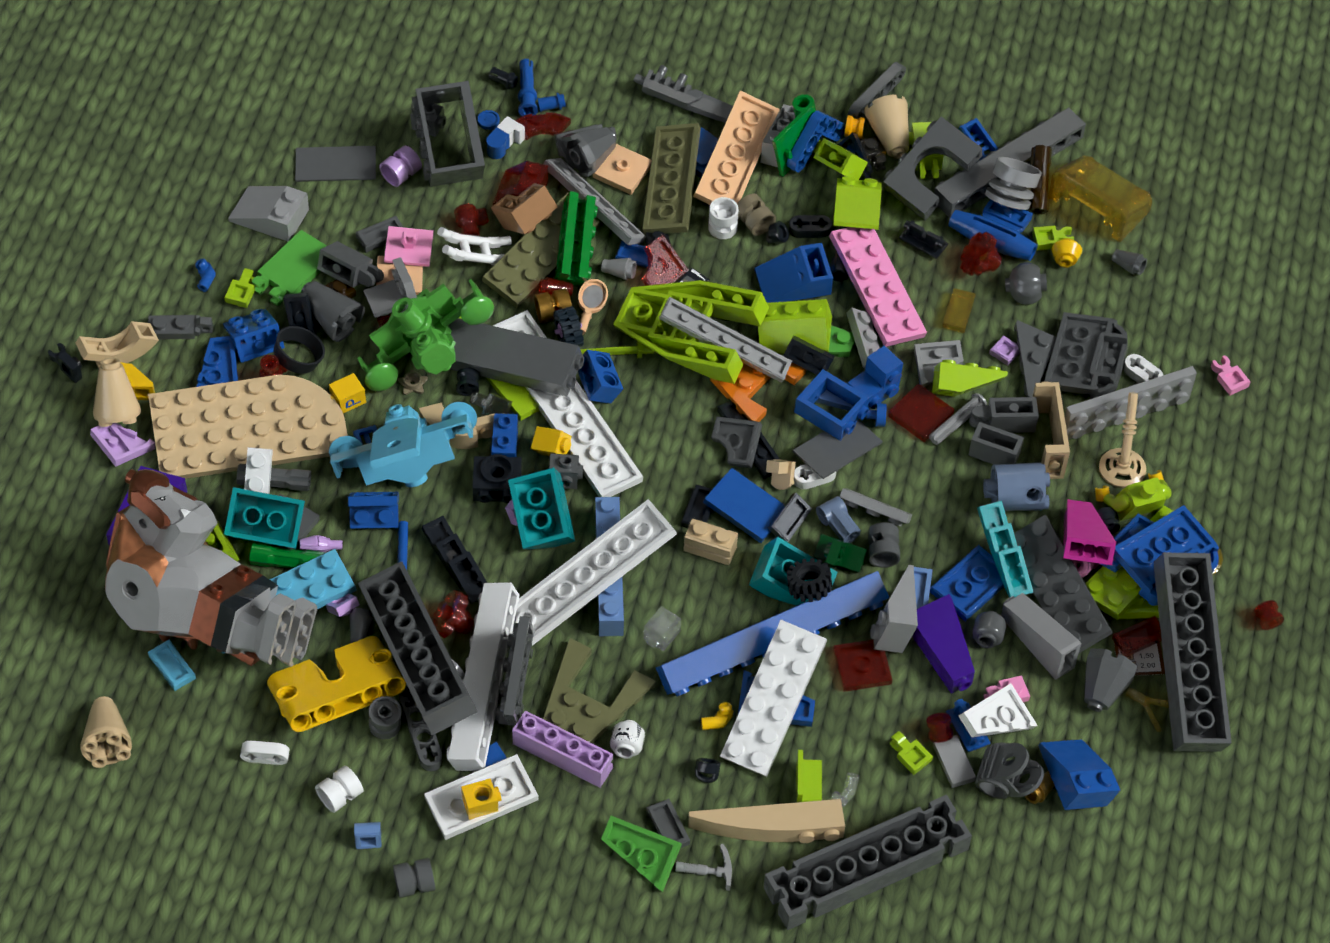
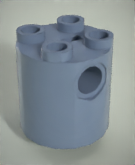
[983,463,1050,512]

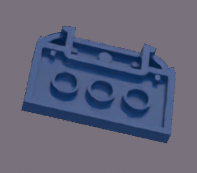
[1114,505,1219,606]

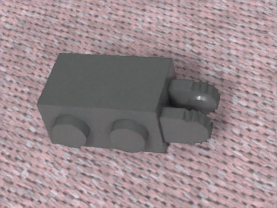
[317,241,384,288]
[969,397,1039,433]

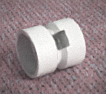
[708,197,739,239]
[315,765,364,813]

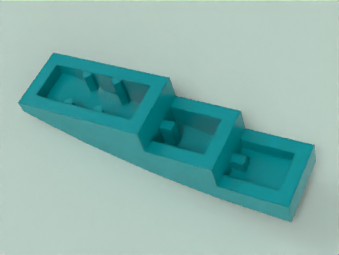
[977,501,1033,598]

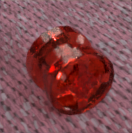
[1254,600,1284,630]
[926,713,953,743]

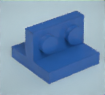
[348,492,399,528]

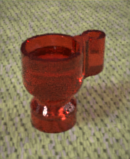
[454,204,489,236]
[259,354,288,377]

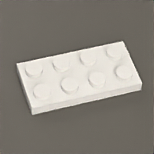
[424,754,538,840]

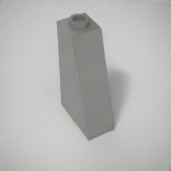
[1001,593,1081,680]

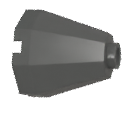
[560,127,617,177]
[1084,648,1138,712]

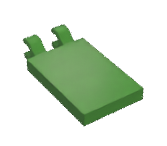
[252,230,327,306]

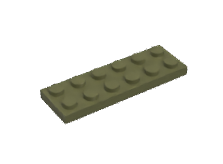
[643,123,701,235]
[482,193,602,308]

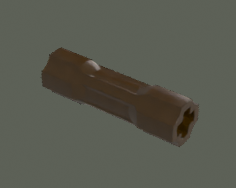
[1028,145,1052,215]

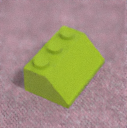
[758,299,832,355]

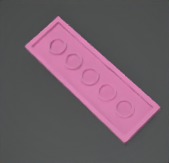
[829,227,927,347]

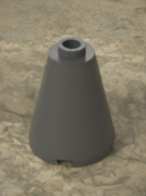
[301,281,365,342]

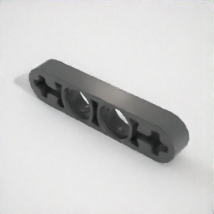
[848,62,906,119]
[399,684,442,771]

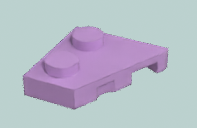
[91,423,155,467]

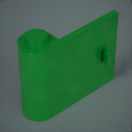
[772,94,821,177]

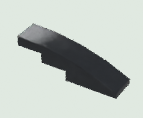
[421,516,487,604]

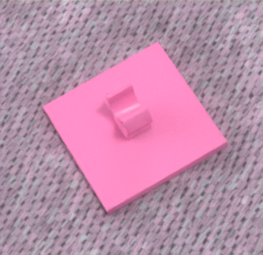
[384,226,434,267]

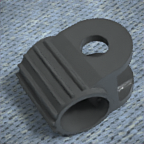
[975,743,1044,799]

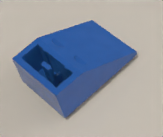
[754,243,833,303]

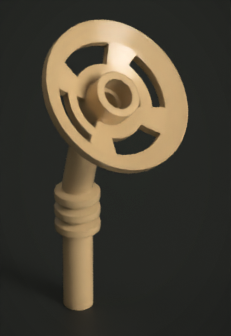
[1099,392,1146,488]

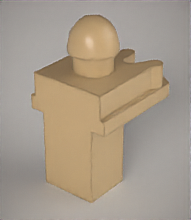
[766,459,796,490]

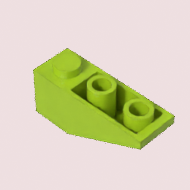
[932,360,1008,397]

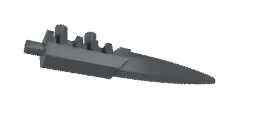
[634,65,733,123]

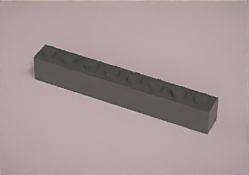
[934,107,1086,218]

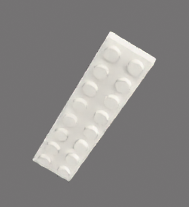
[512,499,677,646]

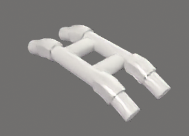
[437,227,511,265]

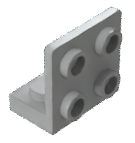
[364,257,417,317]

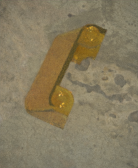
[1048,155,1152,242]

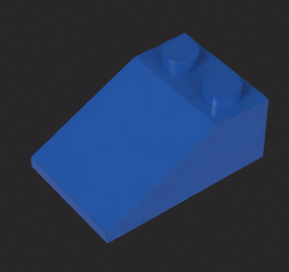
[1038,739,1121,810]

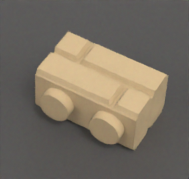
[684,519,738,565]

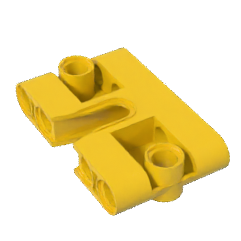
[267,636,406,732]

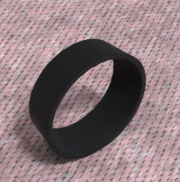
[273,326,325,374]

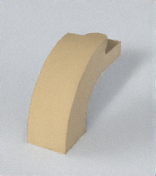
[75,321,159,368]
[419,403,495,449]

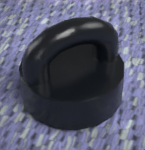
[766,221,789,245]
[695,758,721,783]

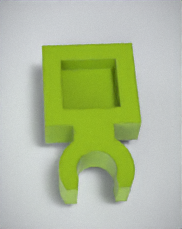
[1032,226,1074,250]

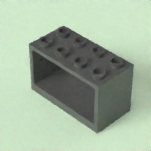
[411,81,485,187]

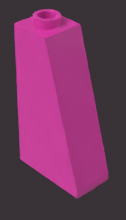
[1063,499,1116,565]

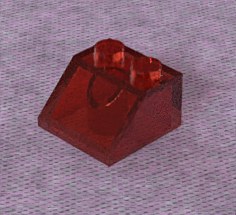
[493,161,548,205]

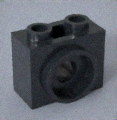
[473,454,522,503]

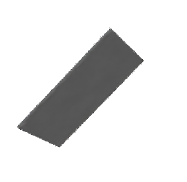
[295,146,376,182]
[792,420,883,479]

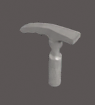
[675,844,732,891]

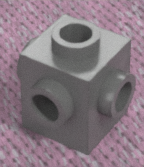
[410,104,446,137]
[549,454,583,489]

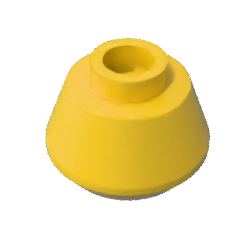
[1051,238,1082,268]

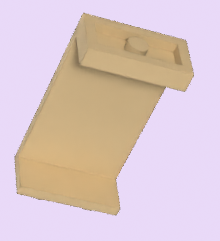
[1033,381,1070,479]

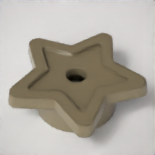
[398,370,428,395]

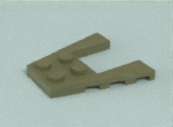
[543,638,656,744]

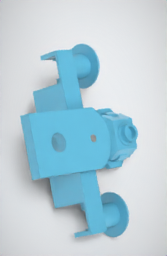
[329,402,477,488]

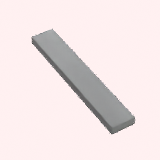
[543,158,646,245]
[659,297,792,383]

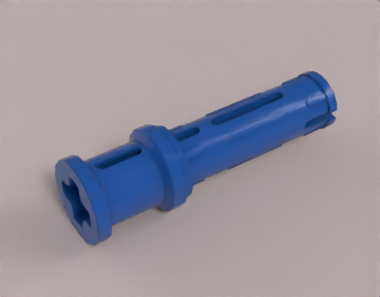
[518,59,538,117]

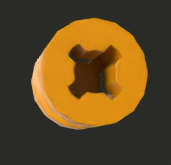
[844,115,865,139]

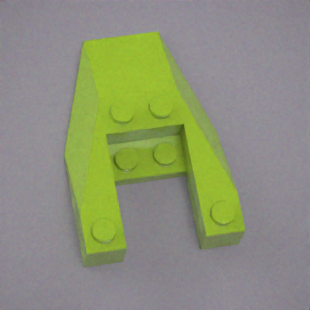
[613,280,769,384]

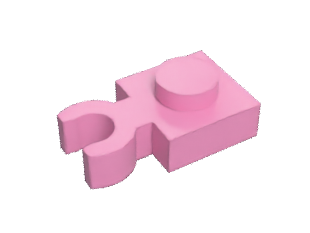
[1211,355,1250,396]

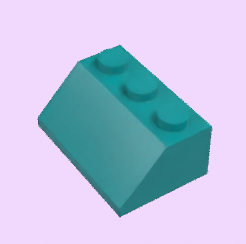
[508,468,576,550]

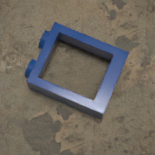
[794,369,869,441]

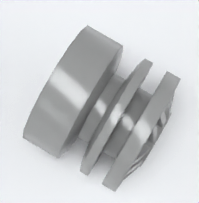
[985,157,1042,210]

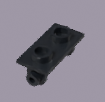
[899,220,949,259]

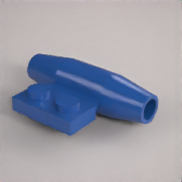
[949,199,1037,261]

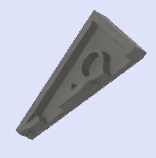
[1014,320,1057,397]

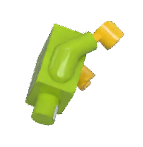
[1095,470,1172,521]

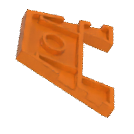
[710,363,806,422]

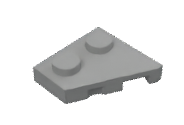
[913,340,964,388]

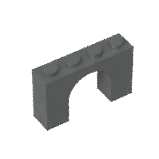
[883,116,982,221]

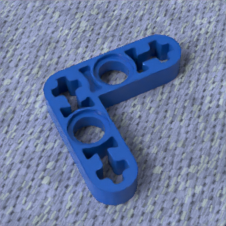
[787,111,846,172]

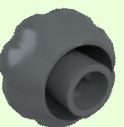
[1005,262,1047,305]

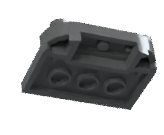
[1044,312,1128,399]
[495,616,534,726]

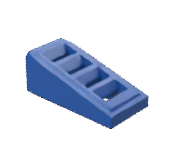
[958,118,998,160]

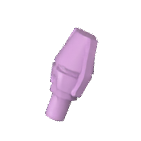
[299,535,342,553]

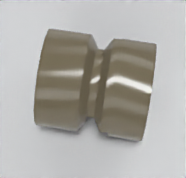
[737,193,776,236]

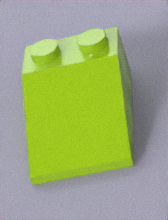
[833,176,882,230]

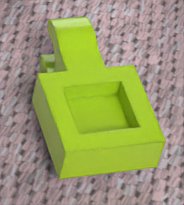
[224,268,255,308]
[889,731,933,775]

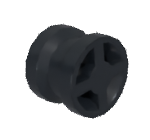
[456,368,480,396]
[1097,507,1120,535]

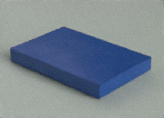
[703,468,784,543]
[930,545,1004,622]

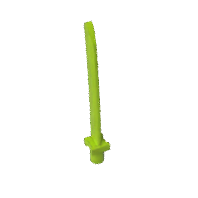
[580,341,654,358]

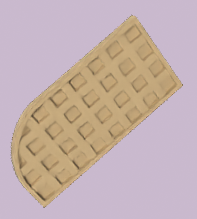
[148,375,348,479]

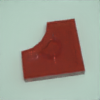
[641,234,689,286]

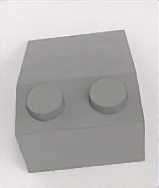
[228,186,309,242]
[870,565,918,653]

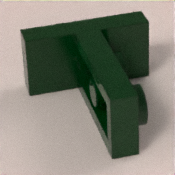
[814,534,867,572]

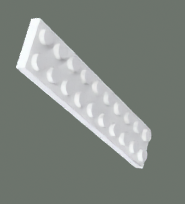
[493,310,643,497]

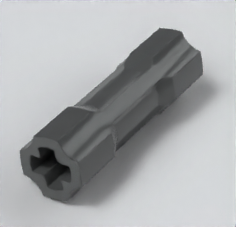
[237,464,312,491]

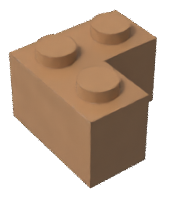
[491,183,558,234]

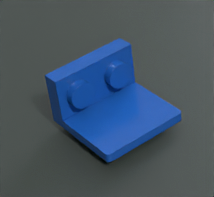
[223,309,285,363]

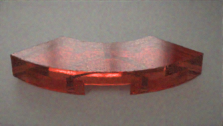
[515,112,571,140]

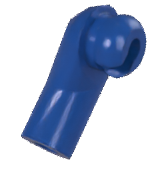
[195,259,216,292]

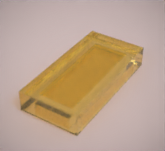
[942,288,976,333]

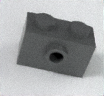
[968,422,1024,464]

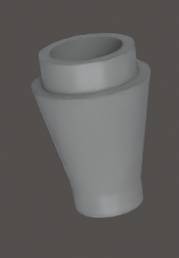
[601,258,637,280]

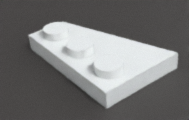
[959,683,1038,737]

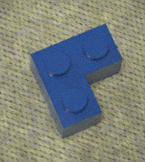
[847,345,903,410]

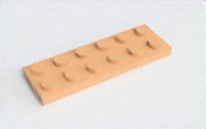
[693,91,780,205]

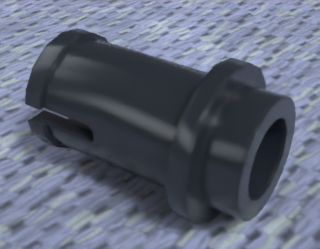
[489,67,518,89]

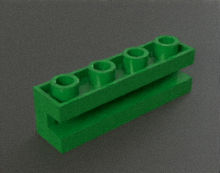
[555,191,598,287]

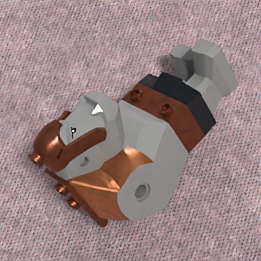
[105,469,318,667]

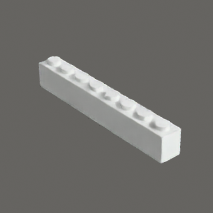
[447,583,519,771]

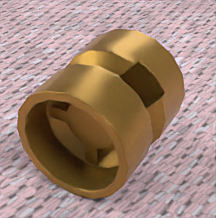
[534,288,572,323]

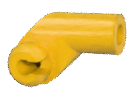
[701,702,734,730]

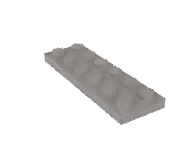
[1065,366,1197,440]

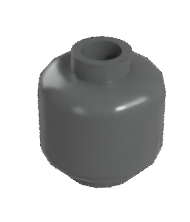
[972,611,1006,648]

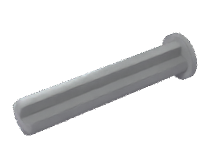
[929,393,987,445]

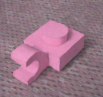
[984,675,1030,702]

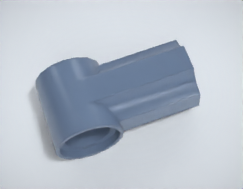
[816,496,861,543]

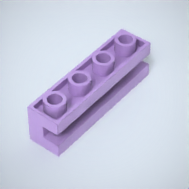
[512,711,613,788]

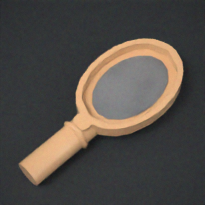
[578,279,608,335]

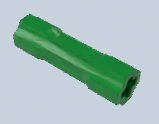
[249,543,325,569]

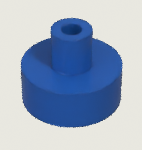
[866,403,887,427]

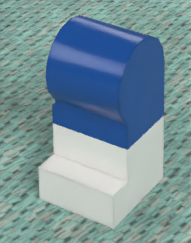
[486,116,525,159]

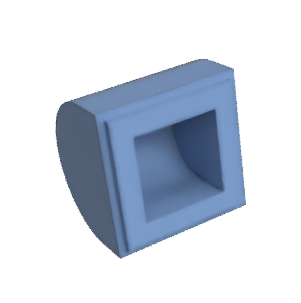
[354,822,382,849]

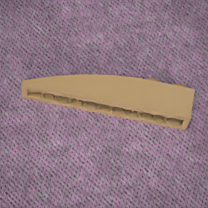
[688,799,845,843]

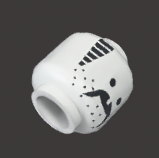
[610,720,645,759]

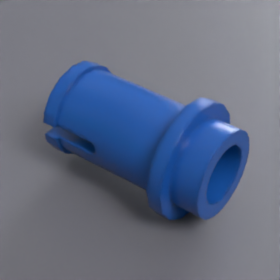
[537,93,566,112]

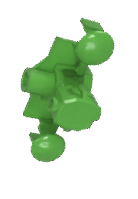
[357,279,494,391]

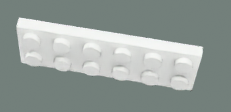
[720,620,827,777]

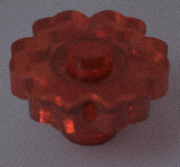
[960,232,1002,276]
[432,590,474,638]

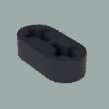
[789,215,832,238]

